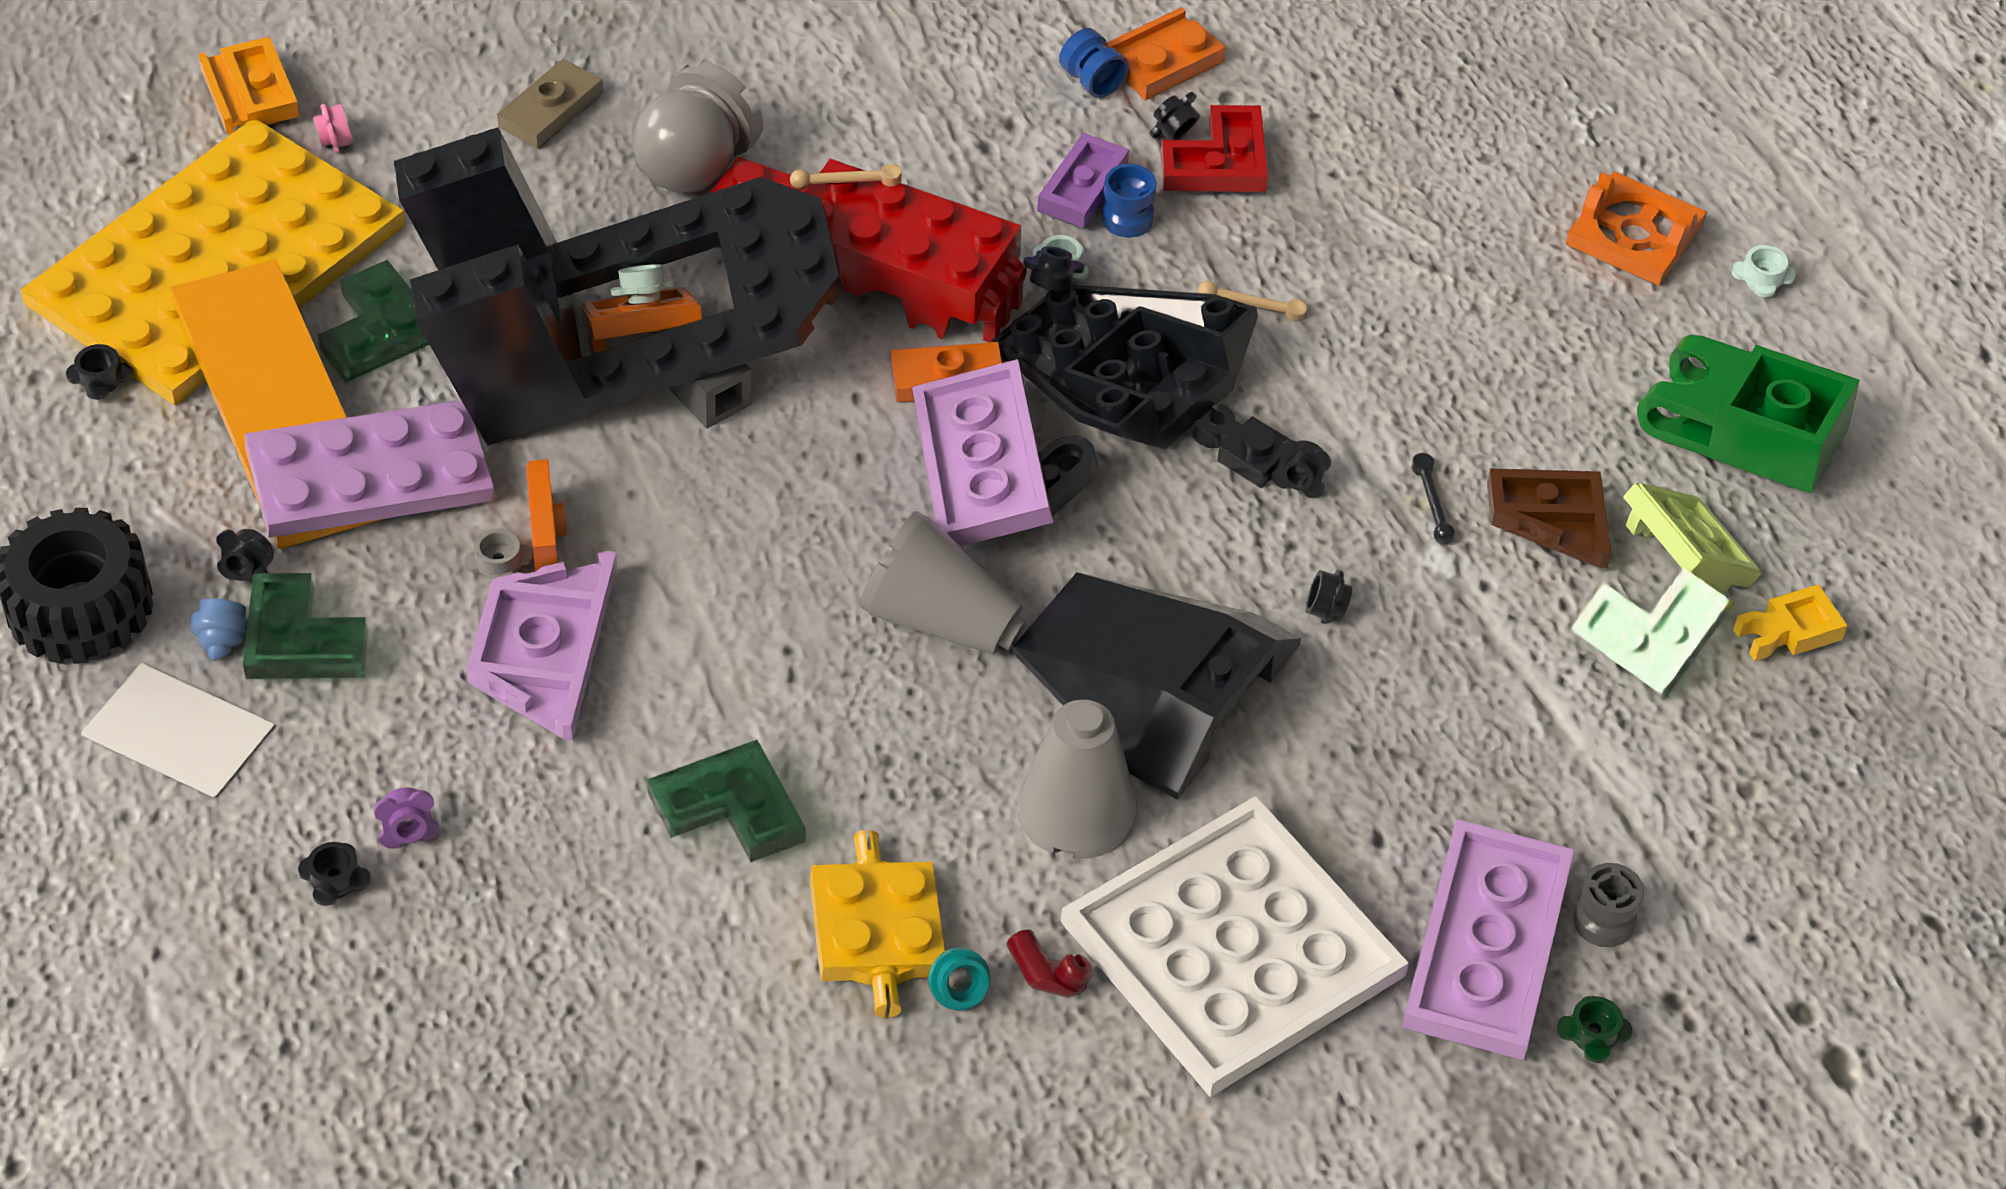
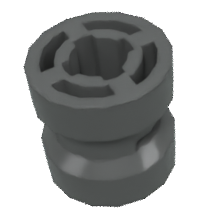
[1574,863,1644,947]

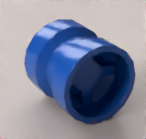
[1059,28,1129,98]
[1102,164,1157,238]

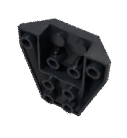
[991,284,1258,450]
[1013,572,1301,800]

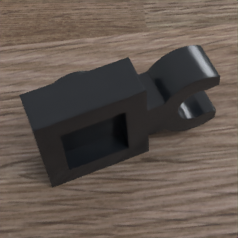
[1193,403,1291,488]

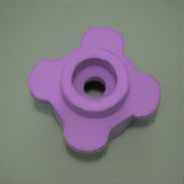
[374,787,440,849]

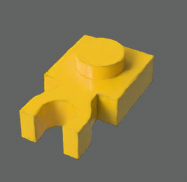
[1733,584,1848,661]

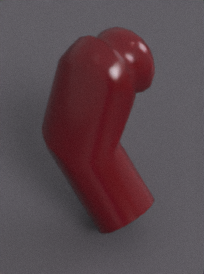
[1006,929,1093,998]

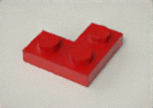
[1161,105,1268,192]

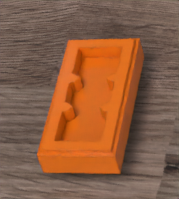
[890,342,1002,403]
[526,459,567,571]

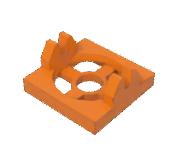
[1566,171,1707,286]
[580,287,702,354]

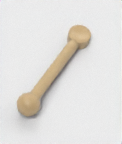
[790,164,902,190]
[1198,280,1307,322]

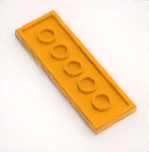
[171,259,383,550]

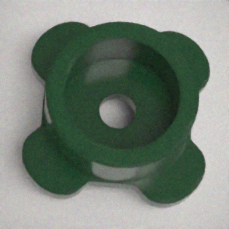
[1557,996,1633,1063]

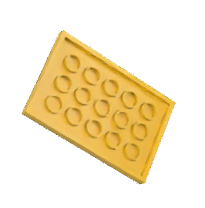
[20,119,406,406]

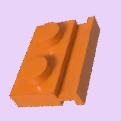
[1107,7,1226,101]

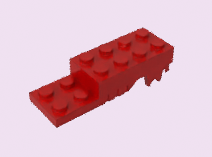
[710,156,1027,342]

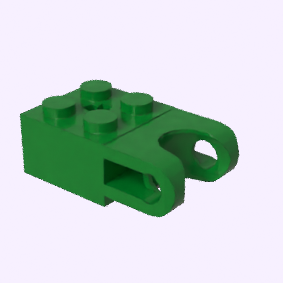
[1637,334,1860,494]

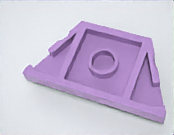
[466,551,617,741]

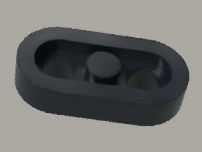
[1039,436,1099,517]

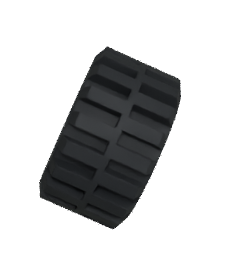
[0,507,154,664]

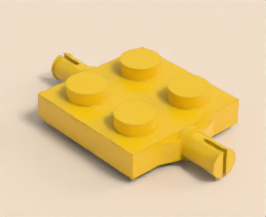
[809,830,945,1018]

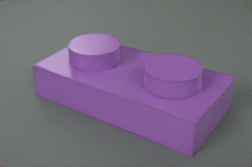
[1037,133,1129,228]

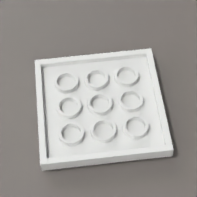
[1061,796,1409,1097]

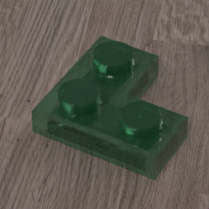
[317,260,429,383]
[1570,568,1735,698]
[243,573,368,679]
[647,739,806,863]

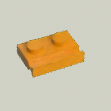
[198,36,300,135]

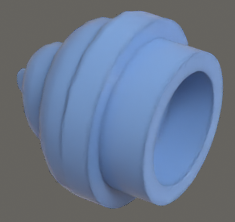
[190,598,250,661]

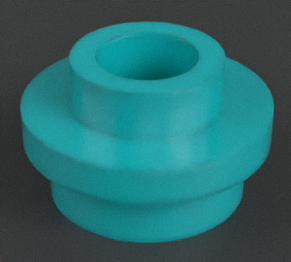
[928,947,991,1011]

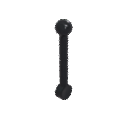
[1411,453,1455,545]

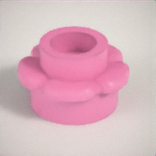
[313,104,354,153]

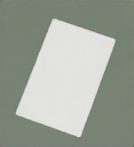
[81,663,274,797]

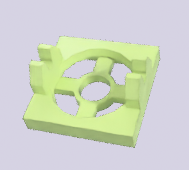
[1623,483,1761,606]

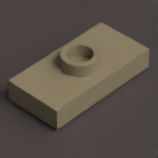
[497,59,603,148]

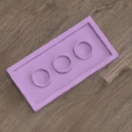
[912,359,1054,547]
[245,400,494,538]
[1401,819,1575,1060]

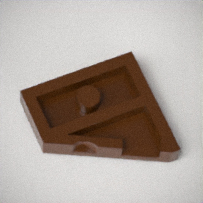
[1487,468,1611,568]

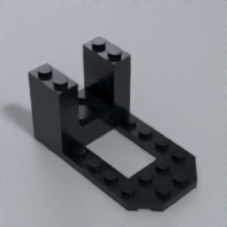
[394,127,845,446]

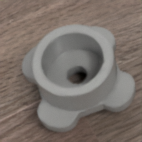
[464,529,533,581]

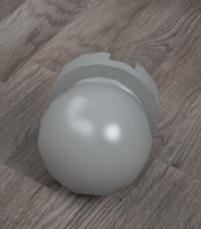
[631,61,763,192]

